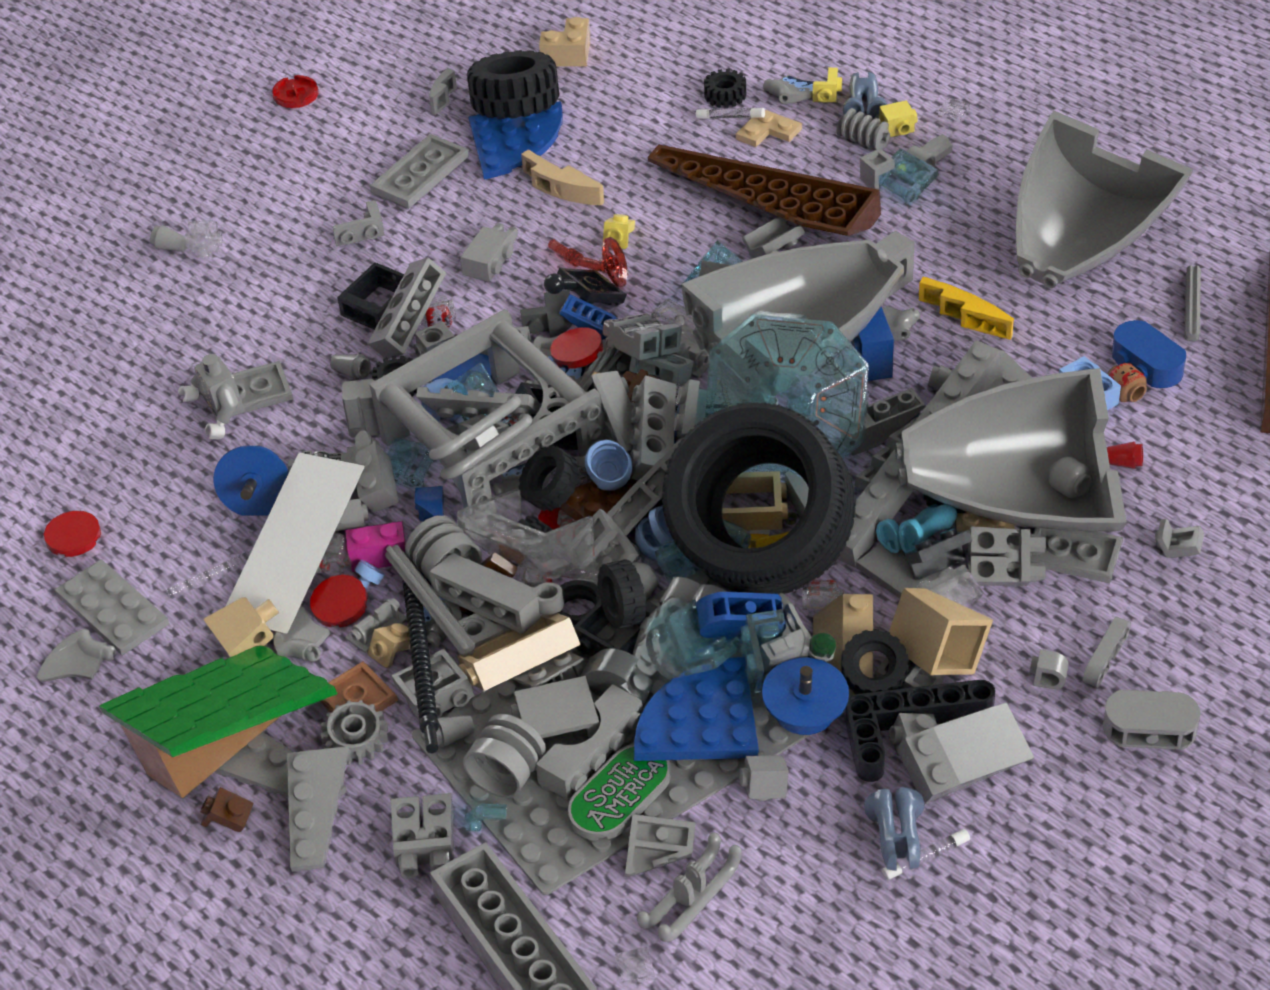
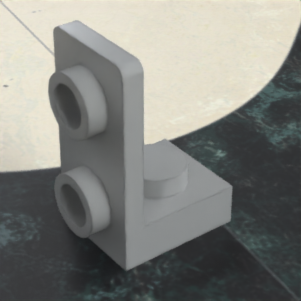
[332,200,385,247]

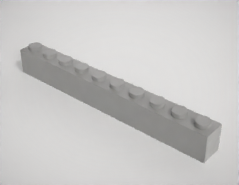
[838,340,1001,568]

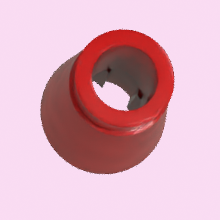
[1107,441,1143,469]

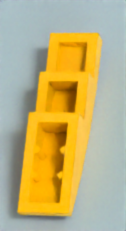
[919,276,1014,340]

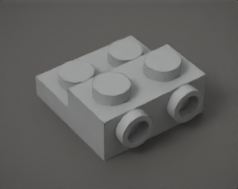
[391,649,475,720]

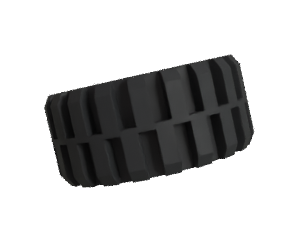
[467,50,560,119]

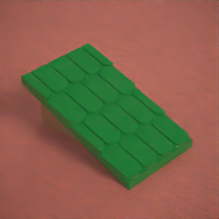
[99,646,338,798]

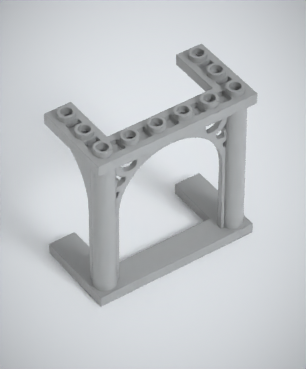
[369,309,606,531]

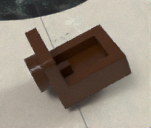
[200,787,254,832]

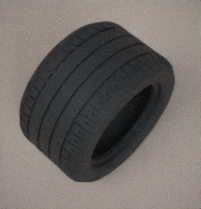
[662,402,856,594]

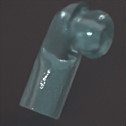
[464,803,507,832]

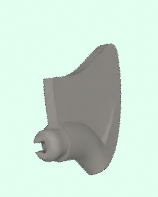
[37,629,116,682]

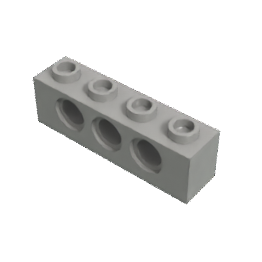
[367,257,446,359]
[629,376,676,480]

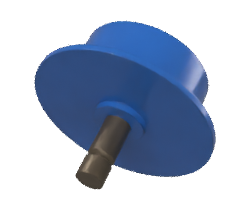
[213,445,289,516]
[762,657,849,735]

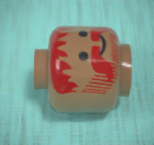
[1107,363,1147,402]

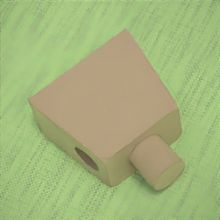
[203,597,279,657]

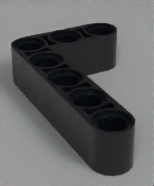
[846,680,995,782]

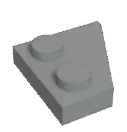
[624,814,696,877]

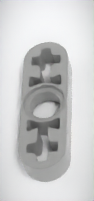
[1083,616,1131,688]

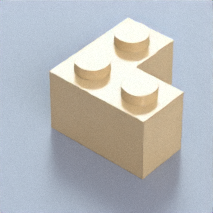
[539,17,591,66]

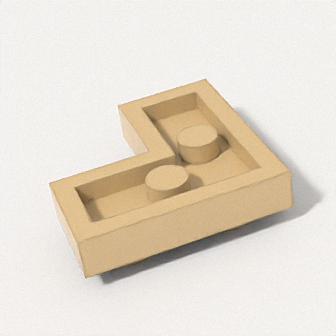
[736,110,802,147]

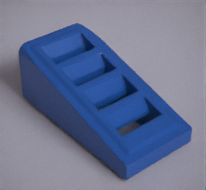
[559,294,618,342]

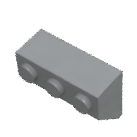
[583,371,635,455]

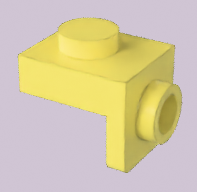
[813,67,842,103]
[603,214,635,249]

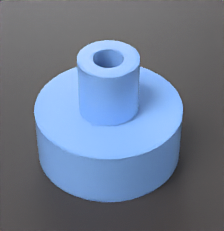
[354,560,385,589]

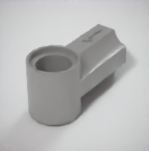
[903,134,953,176]

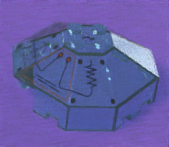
[705,310,869,477]

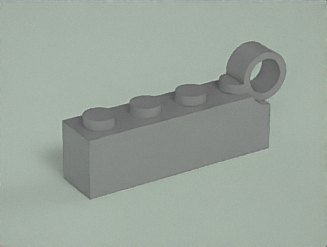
[429,553,564,634]

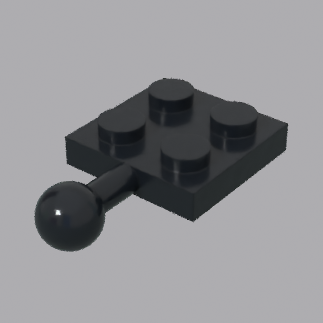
[544,268,627,305]

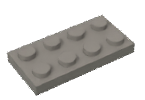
[370,134,469,209]
[54,559,169,656]

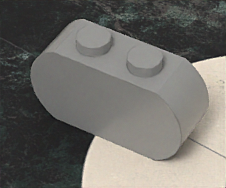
[1103,690,1200,750]

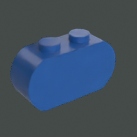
[1112,320,1186,388]
[696,592,786,640]

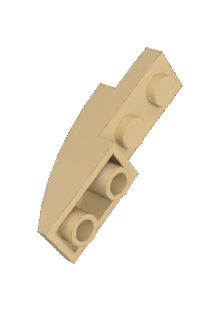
[521,150,604,205]

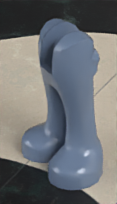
[843,72,887,119]
[864,787,924,871]

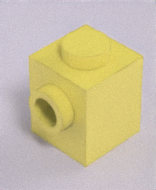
[879,100,918,137]

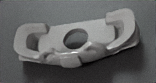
[633,596,690,676]

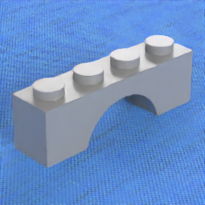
[536,684,643,800]

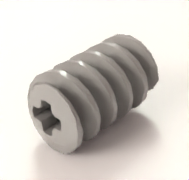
[836,108,890,150]

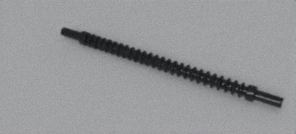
[402,580,439,753]

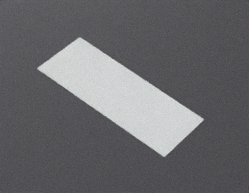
[226,453,365,634]

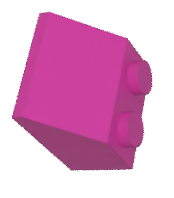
[345,521,406,572]

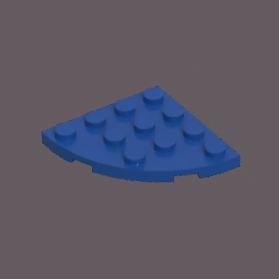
[468,101,563,180]
[634,657,759,761]

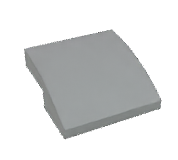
[563,509,639,586]

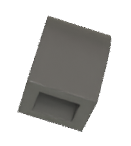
[520,290,572,338]
[580,648,655,705]

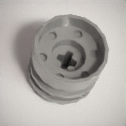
[405,515,482,586]
[463,714,546,798]

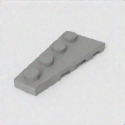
[416,386,540,418]
[287,746,350,872]

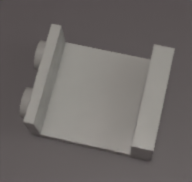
[510,676,600,739]

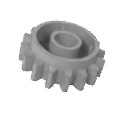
[321,700,388,765]

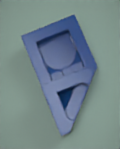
[415,486,444,522]

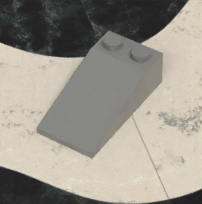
[897,702,1034,805]

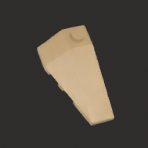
[813,594,873,698]

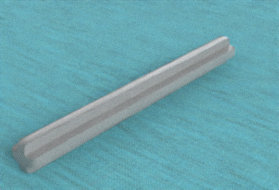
[385,545,476,656]

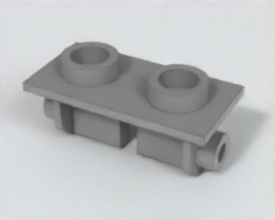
[345,598,407,653]

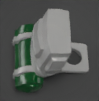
[754,602,836,675]

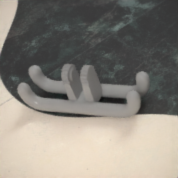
[429,394,532,480]
[637,833,742,942]

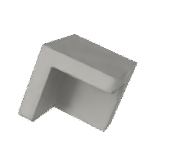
[860,148,895,189]

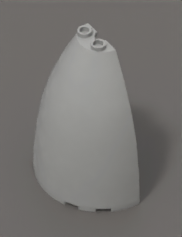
[1015,110,1193,288]
[682,240,904,402]
[895,368,1127,532]

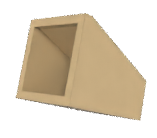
[889,588,993,675]

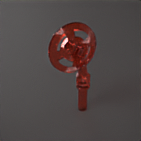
[548,237,628,287]

